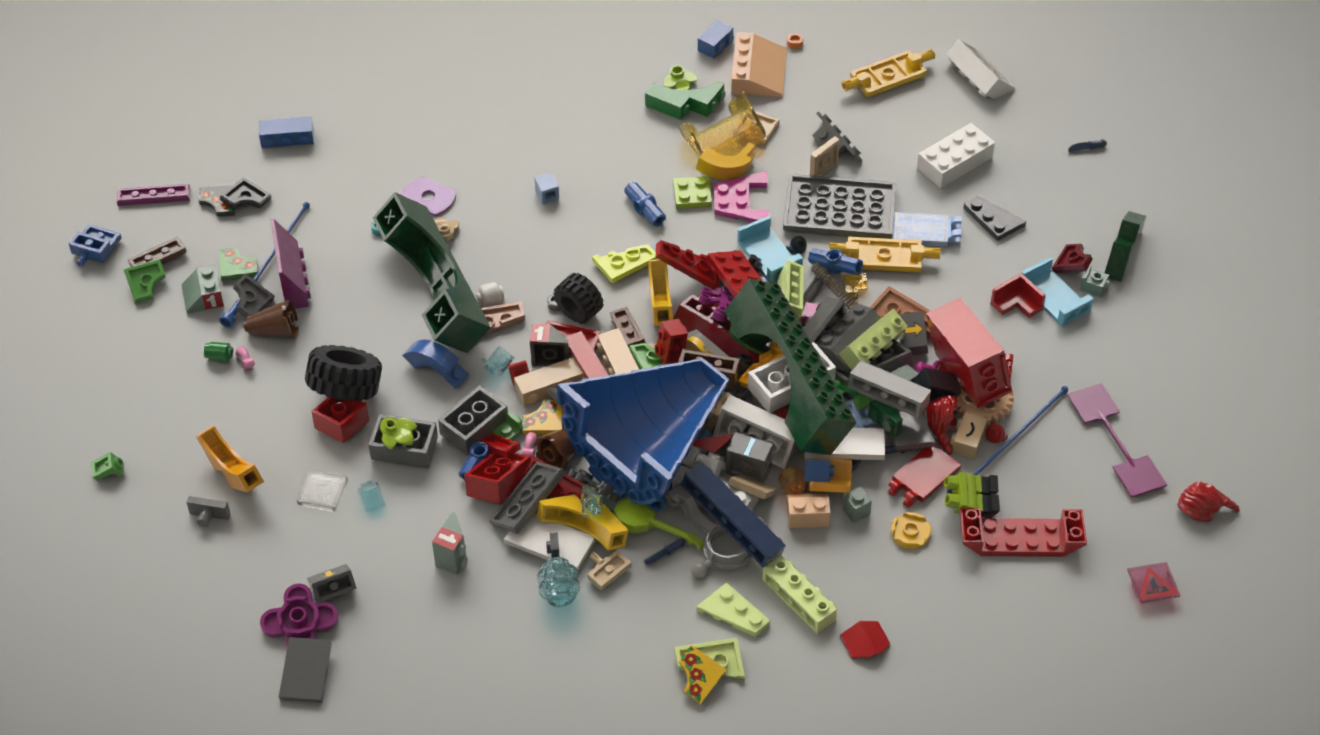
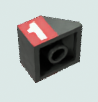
[530,324,569,367]

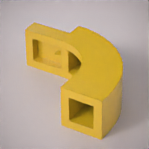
[695,142,755,180]

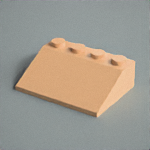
[731,33,787,97]

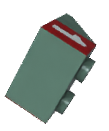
[181,264,224,314]
[432,512,468,575]

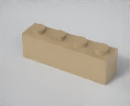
[596,328,639,375]
[514,357,587,406]

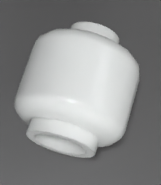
[476,282,505,307]

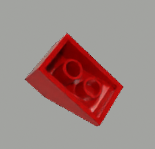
[464,453,531,504]

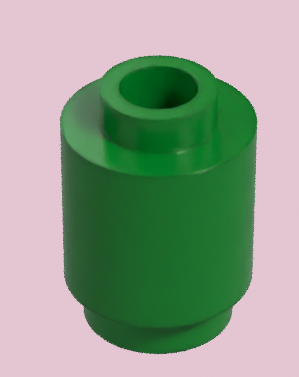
[204,342,234,362]

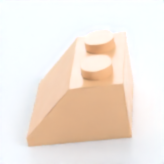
[786,492,830,529]

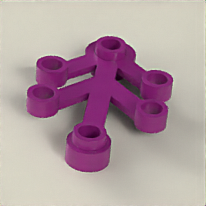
[699,286,734,322]

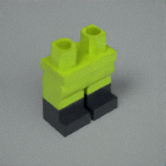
[944,472,1000,518]

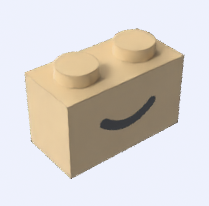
[950,412,988,460]

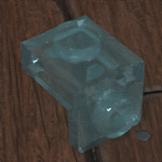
[481,346,515,376]
[357,481,385,512]
[580,484,603,518]

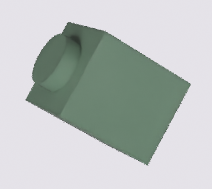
[843,487,872,523]

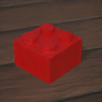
[311,397,370,443]

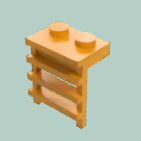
[809,458,852,493]

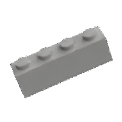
[848,361,931,418]

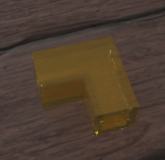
[842,273,868,300]

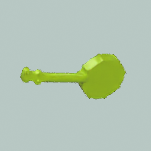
[613,498,705,551]

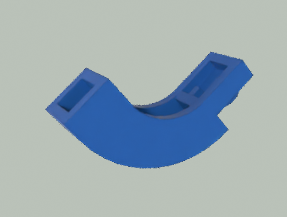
[402,339,469,389]

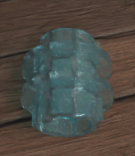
[537,557,580,607]

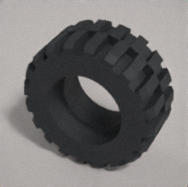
[305,345,382,401]

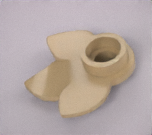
[434,217,459,242]

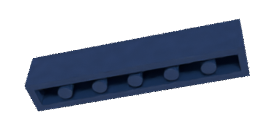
[680,462,786,568]

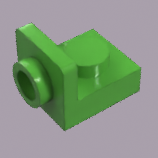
[492,411,523,441]
[91,452,124,481]

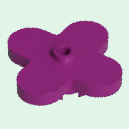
[260,583,339,647]

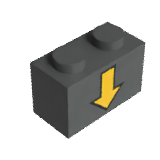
[900,311,929,355]
[307,564,357,603]

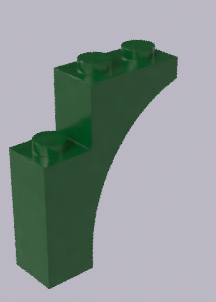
[1105,211,1147,282]
[868,364,919,437]

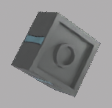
[726,432,773,483]

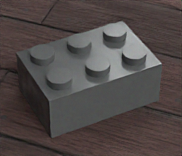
[438,386,508,455]
[368,414,438,468]

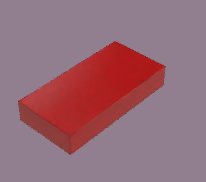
[478,433,521,458]

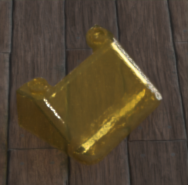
[679,92,766,157]

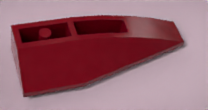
[673,294,770,364]

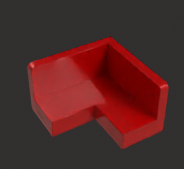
[990,273,1046,318]

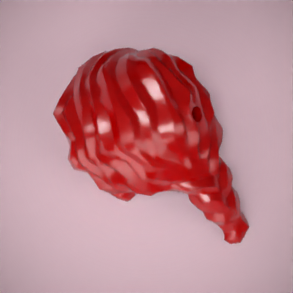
[926,395,958,455]
[1177,481,1240,522]

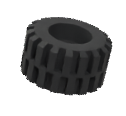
[553,273,604,324]

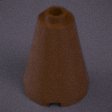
[244,300,299,338]
[534,429,576,469]

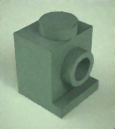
[1080,266,1111,297]

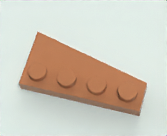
[870,286,931,336]
[481,301,525,334]

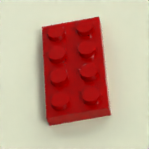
[707,250,763,298]

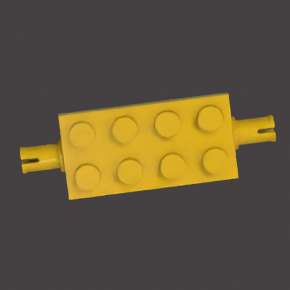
[841,49,935,98]
[829,237,941,273]

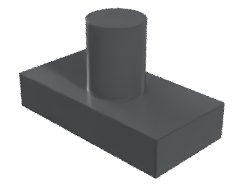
[186,496,231,527]

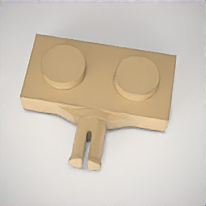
[706,392,731,430]
[587,551,631,591]

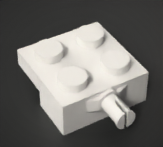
[683,445,726,477]

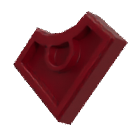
[1052,244,1093,273]

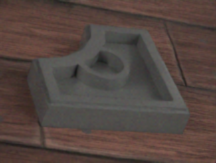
[233,274,275,318]

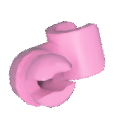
[235,347,255,370]
[522,432,537,459]

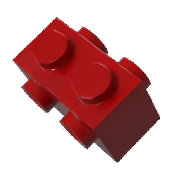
[655,319,688,365]

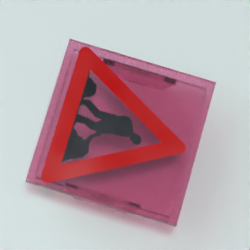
[1127,562,1180,604]

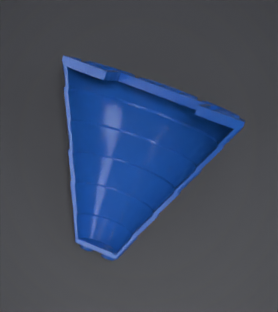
[557,358,729,505]

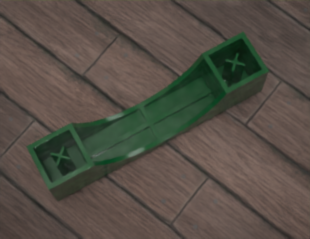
[373,192,491,353]
[725,279,857,456]

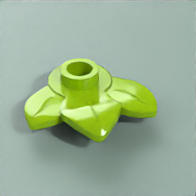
[664,65,697,90]
[380,417,417,450]

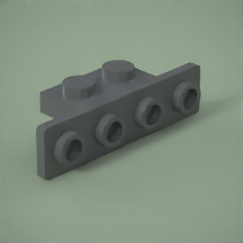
[812,111,863,162]

